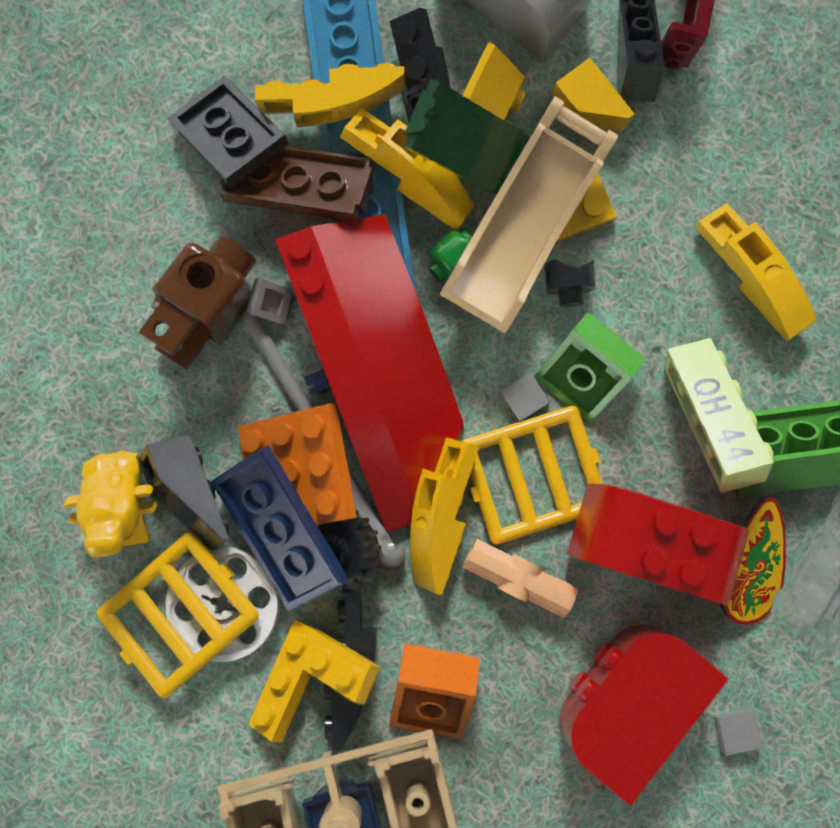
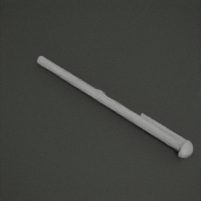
[243,315,405,568]

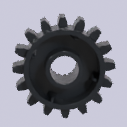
[317,510,382,594]

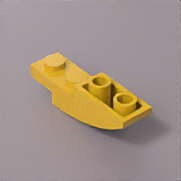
[255,63,404,127]
[340,108,474,231]
[695,203,817,342]
[410,438,479,596]

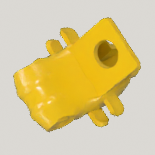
[63,450,157,557]

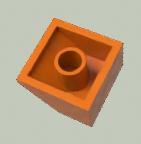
[389,644,479,740]

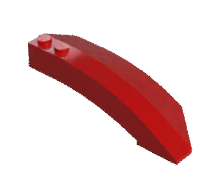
[275,214,464,533]

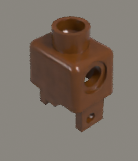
[139,235,257,371]

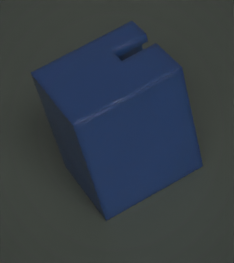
[304,369,331,395]

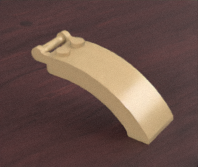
[439,96,618,333]

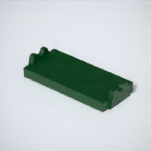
[402,79,531,196]

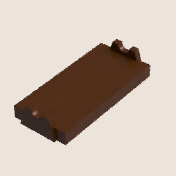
[219,146,374,222]

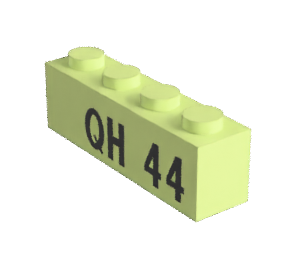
[665,338,774,493]

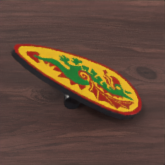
[720,496,786,625]

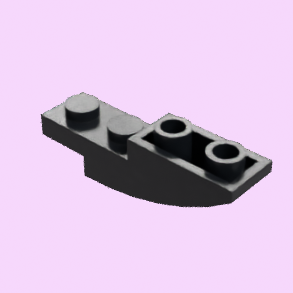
[389,8,451,122]
[324,590,377,751]

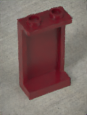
[661,0,715,69]

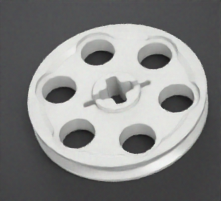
[166,547,281,662]

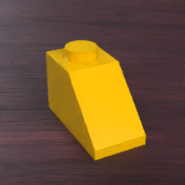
[551,58,635,131]

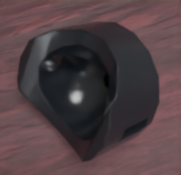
[544,259,596,307]

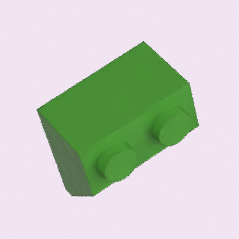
[534,311,645,424]

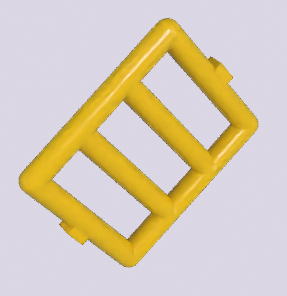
[462,405,603,545]
[96,532,259,698]

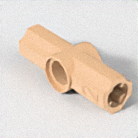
[463,538,579,618]

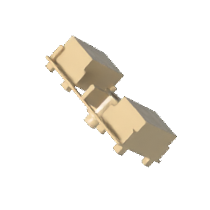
[218,729,458,828]

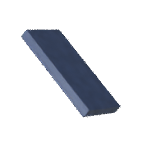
[210,445,348,611]

